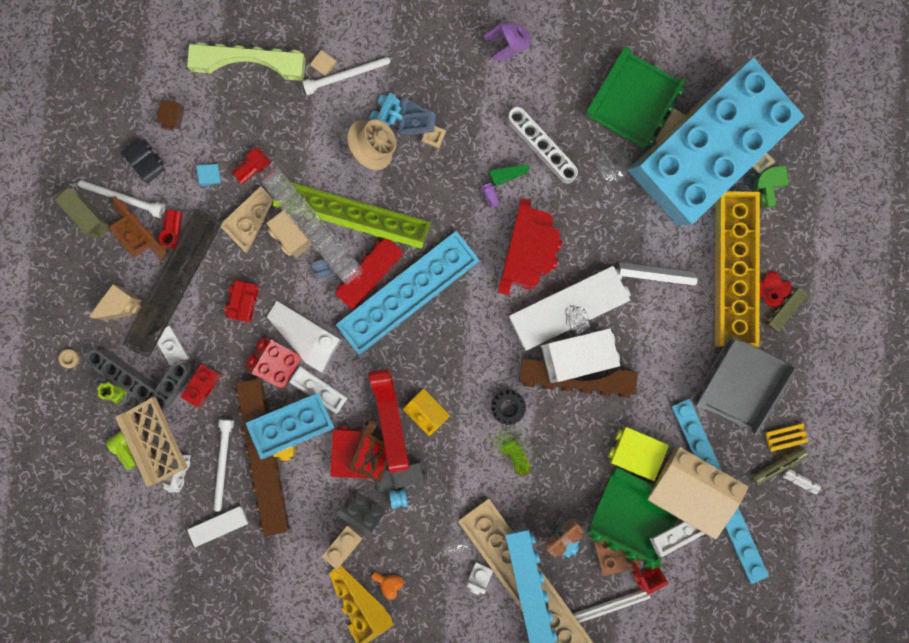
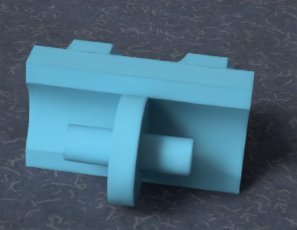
[369,93,403,126]

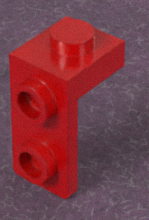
[631,562,668,595]

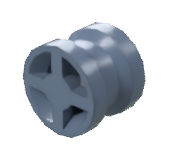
[310,259,333,279]

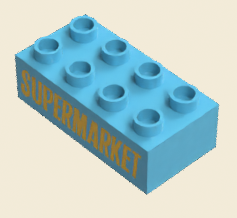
[627,57,804,226]

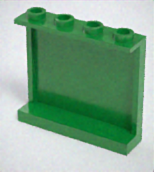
[586,46,686,150]
[586,468,678,570]

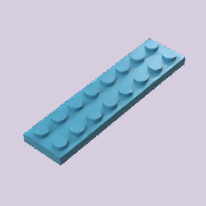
[336,231,480,355]

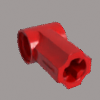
[231,147,271,185]
[158,210,183,250]

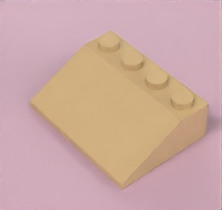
[647,447,748,539]

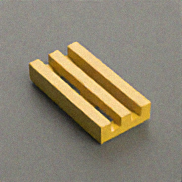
[765,423,808,452]

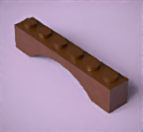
[519,359,638,398]

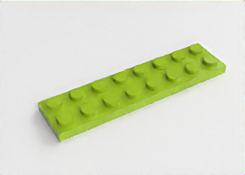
[273,181,431,249]

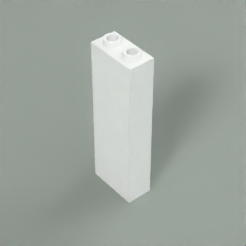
[509,266,631,351]

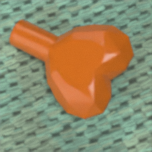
[371,571,404,600]

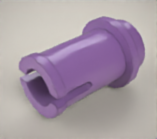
[481,183,500,208]

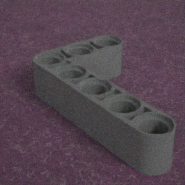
[86,348,193,410]

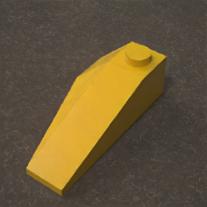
[329,565,394,643]

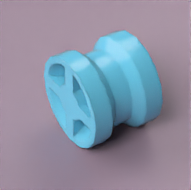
[389,487,408,509]

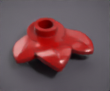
[760,270,791,307]

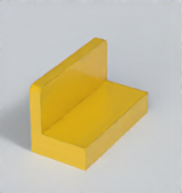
[402,389,450,437]

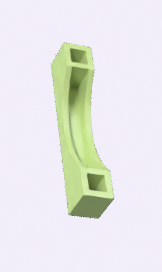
[187,42,306,81]

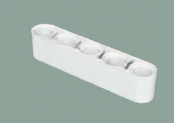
[508,107,578,184]

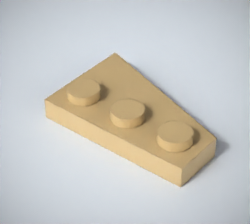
[219,186,274,253]

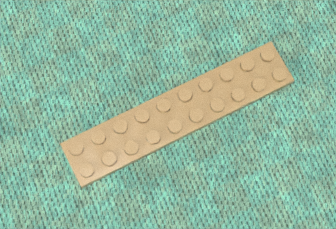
[458,498,594,643]

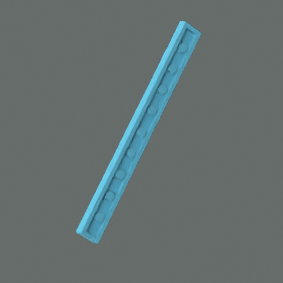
[671,399,769,584]

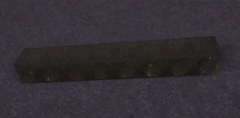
[122,209,223,358]

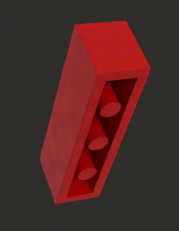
[335,238,404,310]

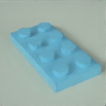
[246,393,334,460]

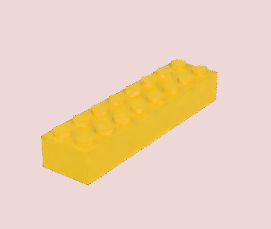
[715,191,760,347]

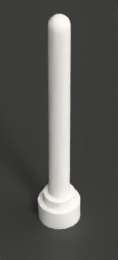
[302,57,391,95]
[77,180,166,218]
[214,419,234,512]

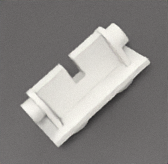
[162,453,191,493]

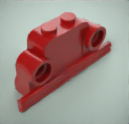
[498,198,563,295]

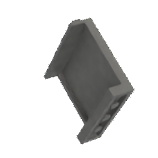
[692,334,797,436]

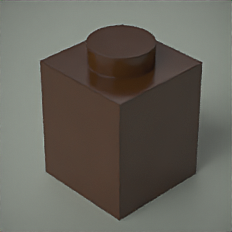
[157,100,184,131]

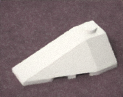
[267,301,342,372]

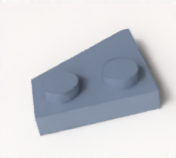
[399,98,436,135]

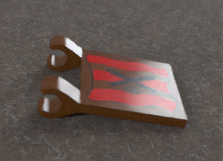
[347,419,388,483]

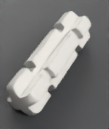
[783,469,821,494]

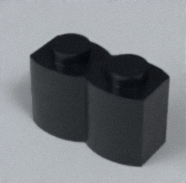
[121,138,166,183]

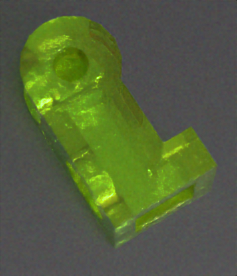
[499,438,531,476]

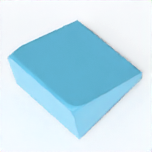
[196,164,221,186]

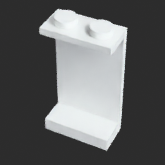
[541,328,620,383]

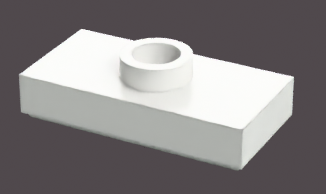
[153,326,190,366]

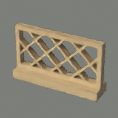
[115,397,188,487]

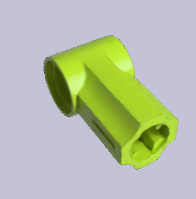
[97,380,128,404]
[105,431,137,471]

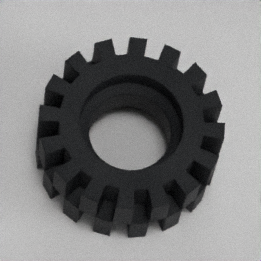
[491,390,526,425]

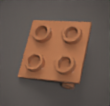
[544,520,584,557]
[594,541,641,576]

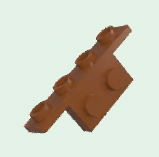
[109,196,166,261]

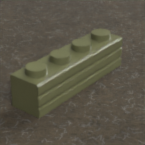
[766,288,808,332]

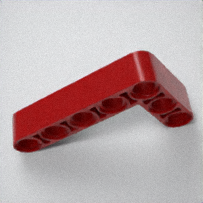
[368,368,410,474]

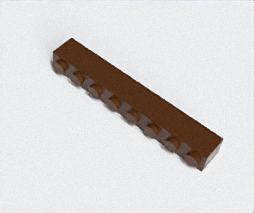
[234,379,290,537]

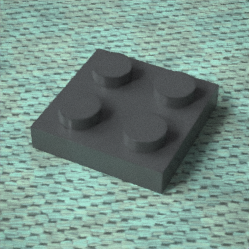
[336,489,386,538]

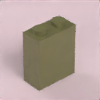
[55,187,111,239]

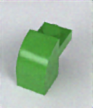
[753,166,789,209]

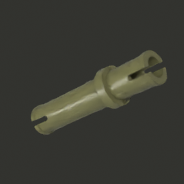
[751,447,809,485]

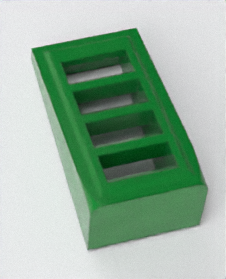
[488,165,530,187]

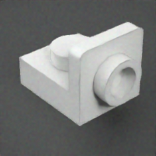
[466,562,493,595]

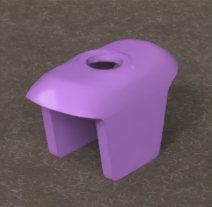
[484,22,531,61]

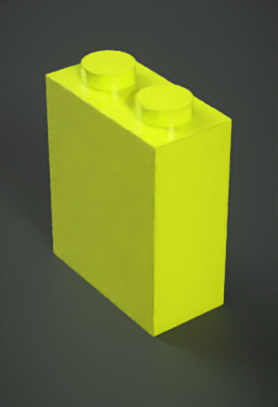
[608,426,669,481]

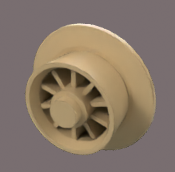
[347,119,396,170]

